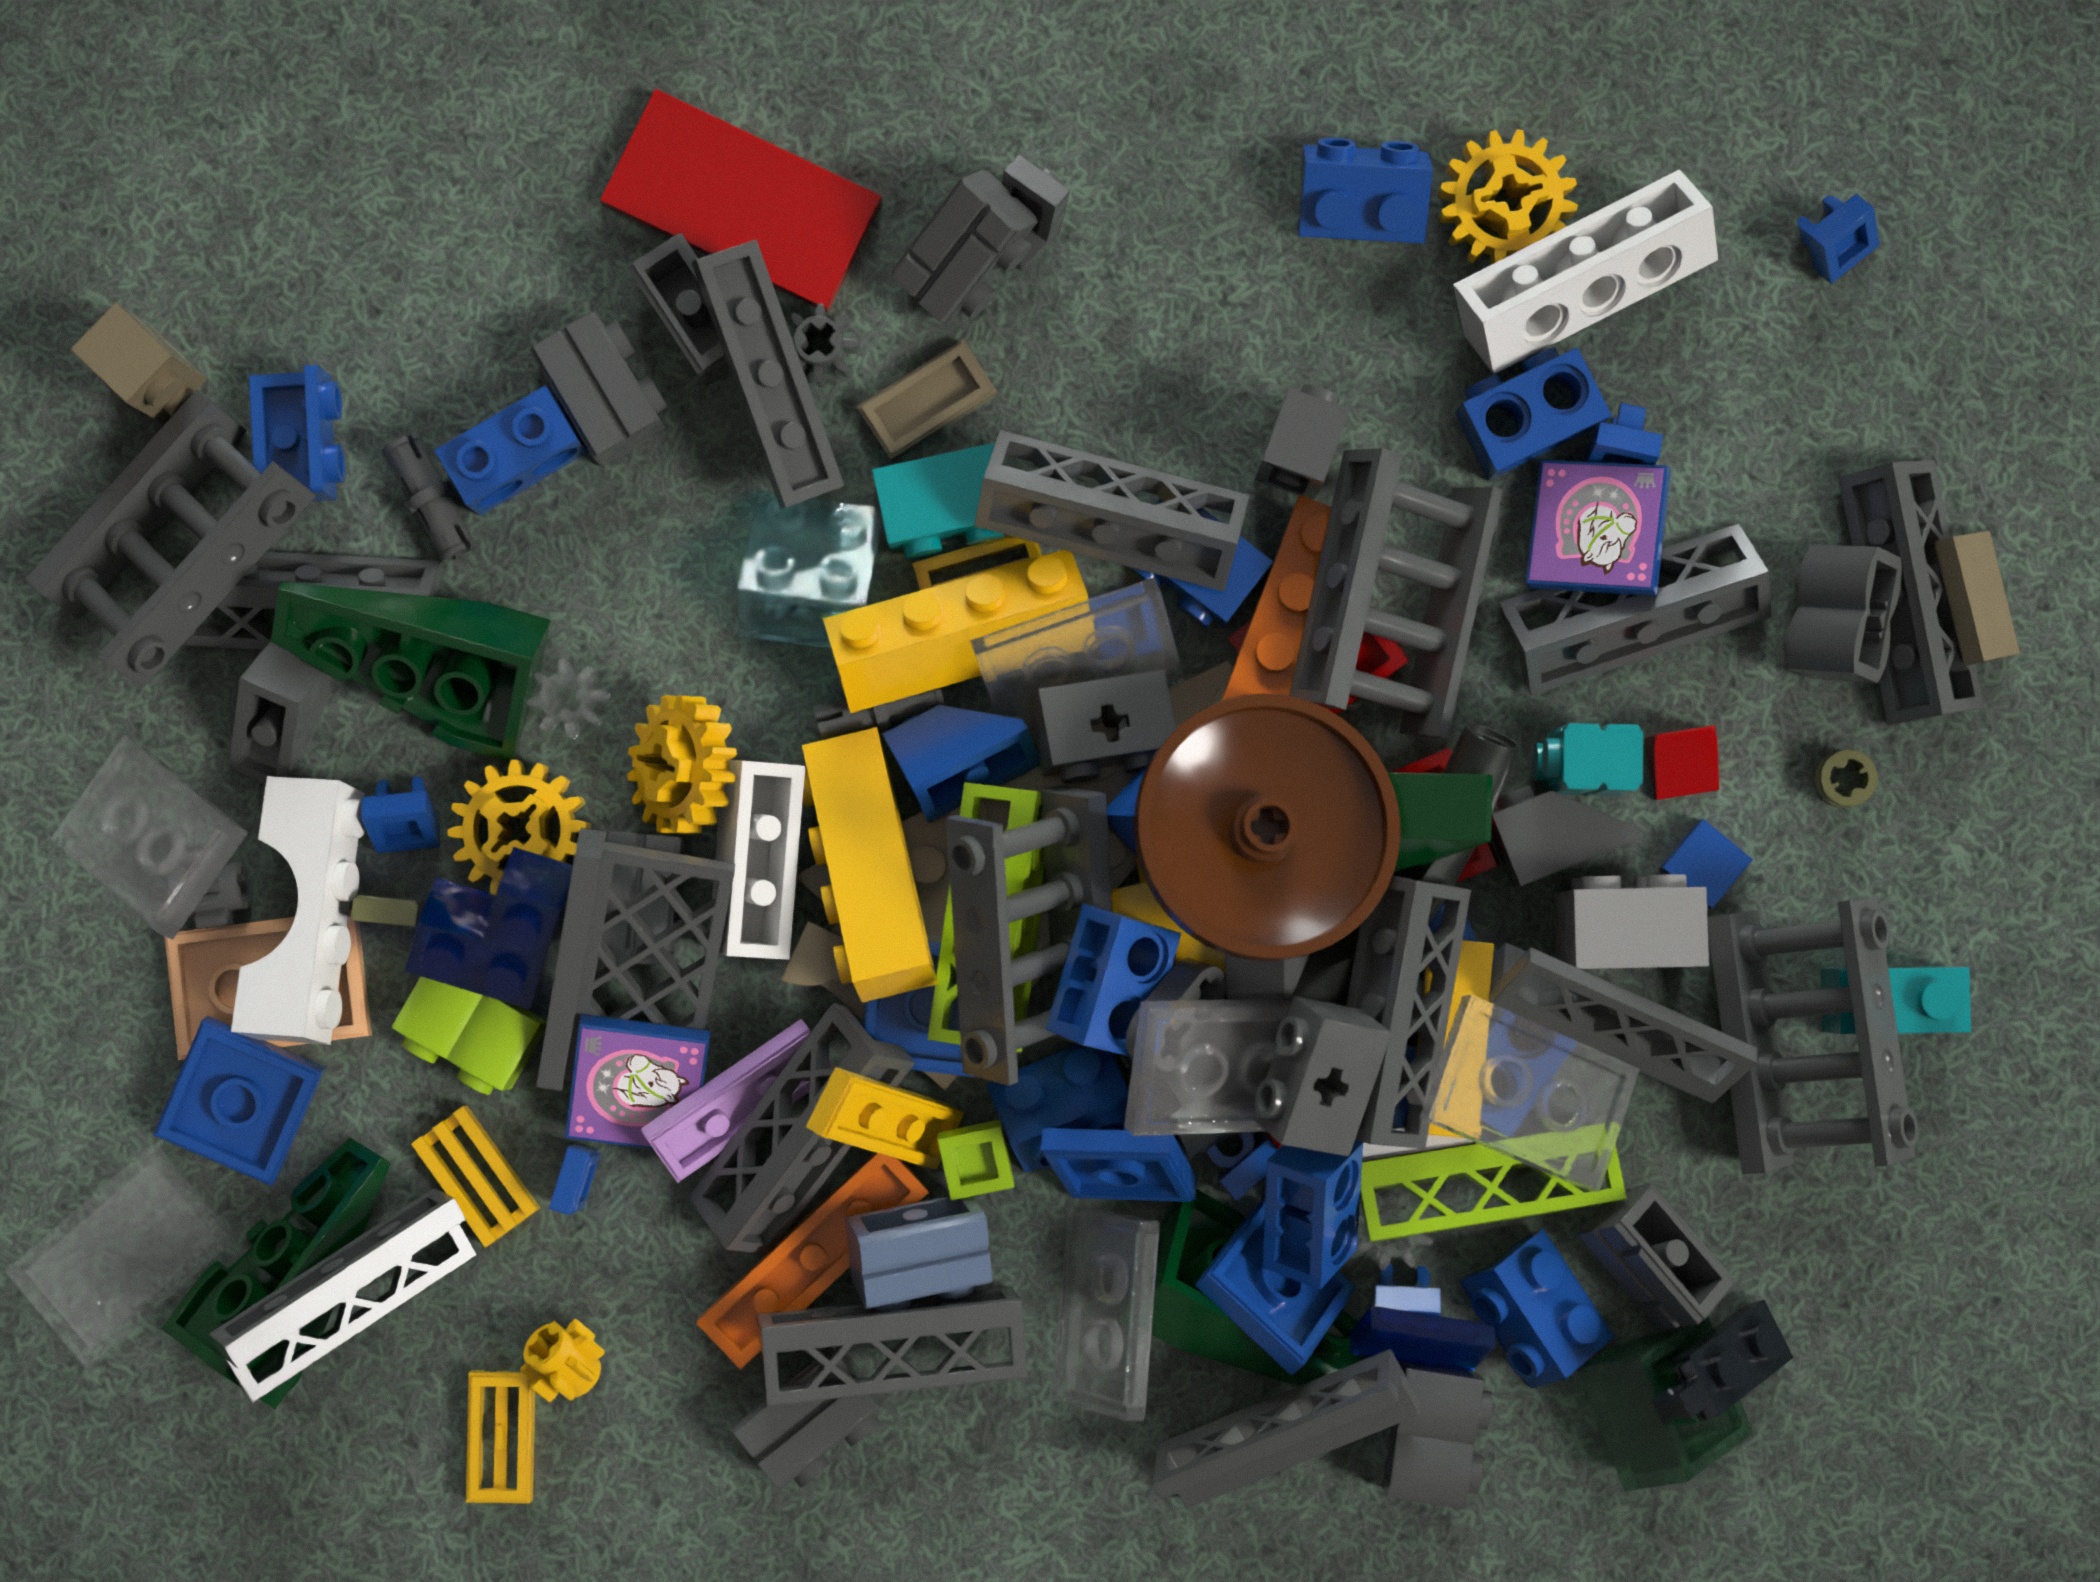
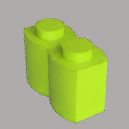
[392,960,547,1095]

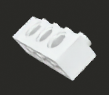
[1453,169,1718,374]

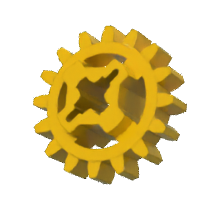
[1437,129,1578,265]
[627,695,737,834]
[447,760,591,899]

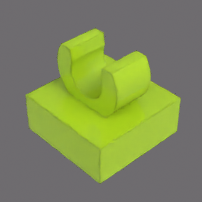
[937,1120,1014,1201]

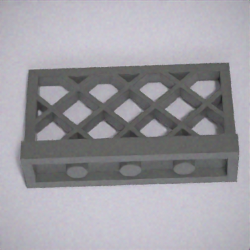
[536,828,735,1091]

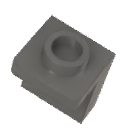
[1001,155,1070,271]

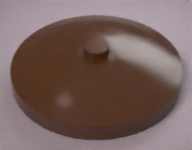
[1134,693,1400,961]

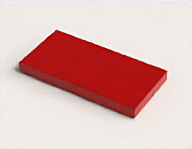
[600,88,883,312]

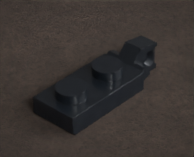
[1651,1300,1794,1424]

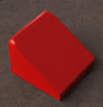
[1644,725,1719,800]

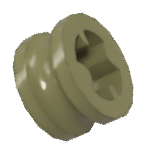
[1814,749,1878,808]

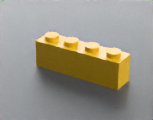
[823,550,1096,714]
[802,727,938,1003]

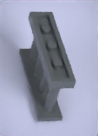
[25,389,316,687]
[1289,448,1503,739]
[946,785,1112,1086]
[1707,896,1918,1174]

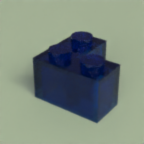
[405,847,573,1009]

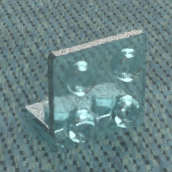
[737,492,883,649]

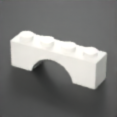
[231,776,366,1045]

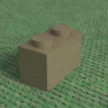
[70,302,208,424]

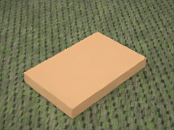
[164,910,372,1060]

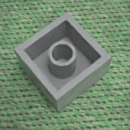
[1554,874,1709,969]

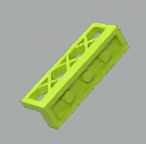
[927,782,1046,1052]
[1360,1122,1627,1243]

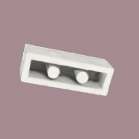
[709,760,805,960]

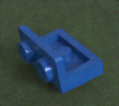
[1298,137,1433,244]
[249,365,345,502]
[986,1044,1141,1172]
[1461,1229,1615,1388]

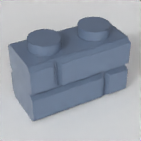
[845,1196,993,1310]

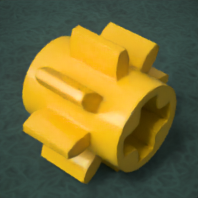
[520,1319,605,1403]

